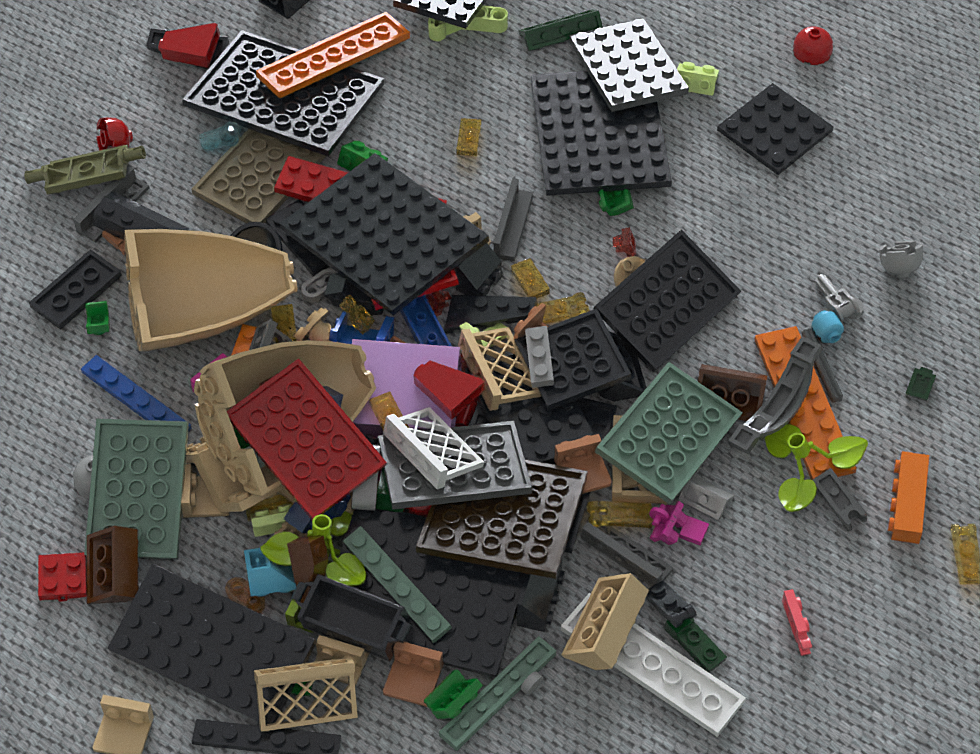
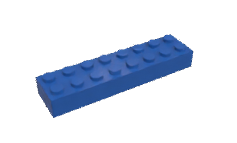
[400,295,452,346]

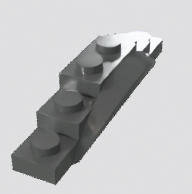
[728,336,823,455]

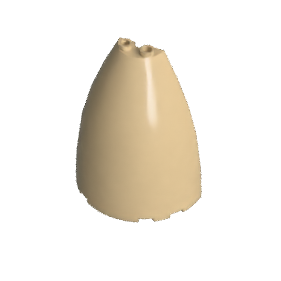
[125,229,297,351]
[194,340,376,496]

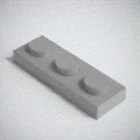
[525,326,554,388]

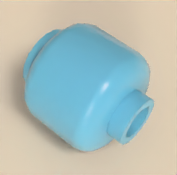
[811,310,844,343]

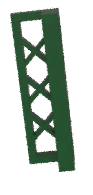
[519,9,603,51]

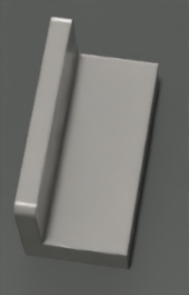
[678,476,734,520]

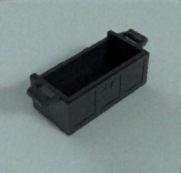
[291,574,412,662]

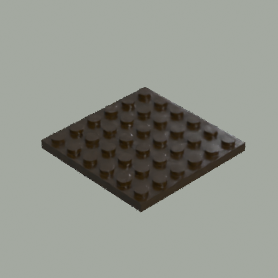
[416,460,588,579]

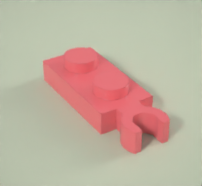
[782,589,812,656]

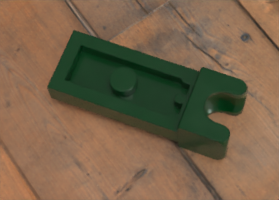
[664,619,727,673]

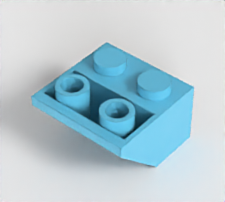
[244,548,296,597]

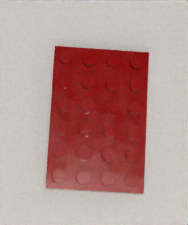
[227,358,387,521]

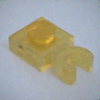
[339,295,375,334]

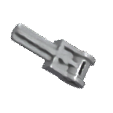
[815,274,860,322]

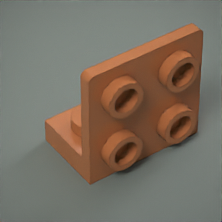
[383,642,443,707]

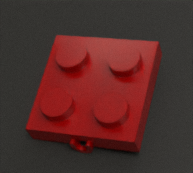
[38,552,87,602]

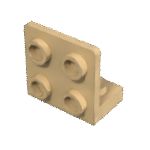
[181,464,229,518]
[93,695,154,754]

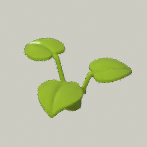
[765,424,868,512]
[260,511,366,587]

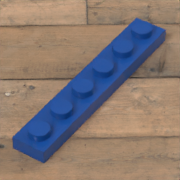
[81,355,192,432]

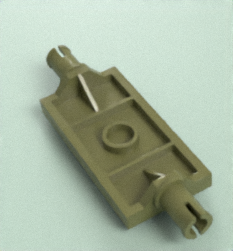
[24,145,146,195]

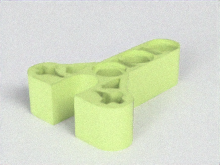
[428,6,508,41]

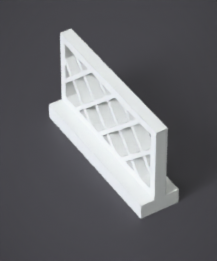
[383,407,484,489]

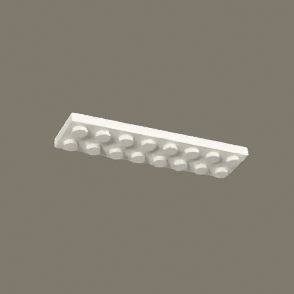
[561,593,746,737]

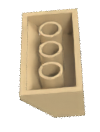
[561,573,649,670]

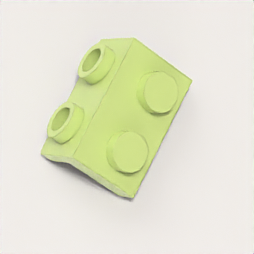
[677,62,719,96]
[250,504,292,537]

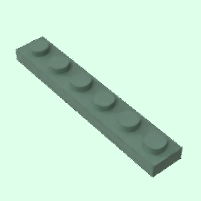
[343,526,452,644]
[439,636,557,751]

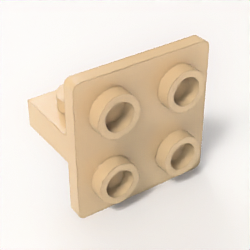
[314,635,369,686]

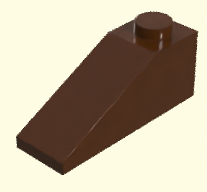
[287,536,328,603]

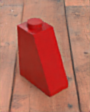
[158,23,220,68]
[413,360,485,420]

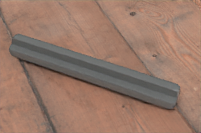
[802,328,843,403]

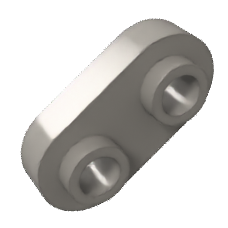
[301,269,337,302]

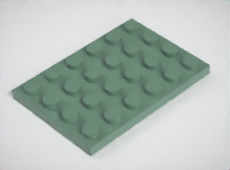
[595,362,743,505]
[84,419,189,560]

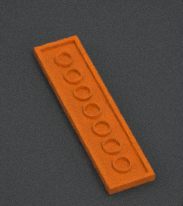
[256,12,410,98]
[754,326,856,480]

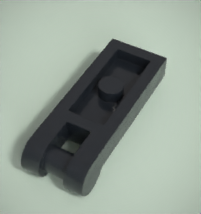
[646,580,697,628]

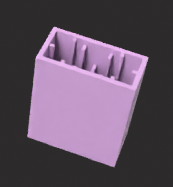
[352,339,462,437]

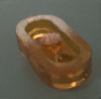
[225,577,266,613]

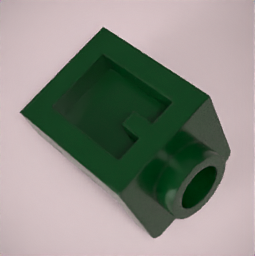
[906,367,936,401]

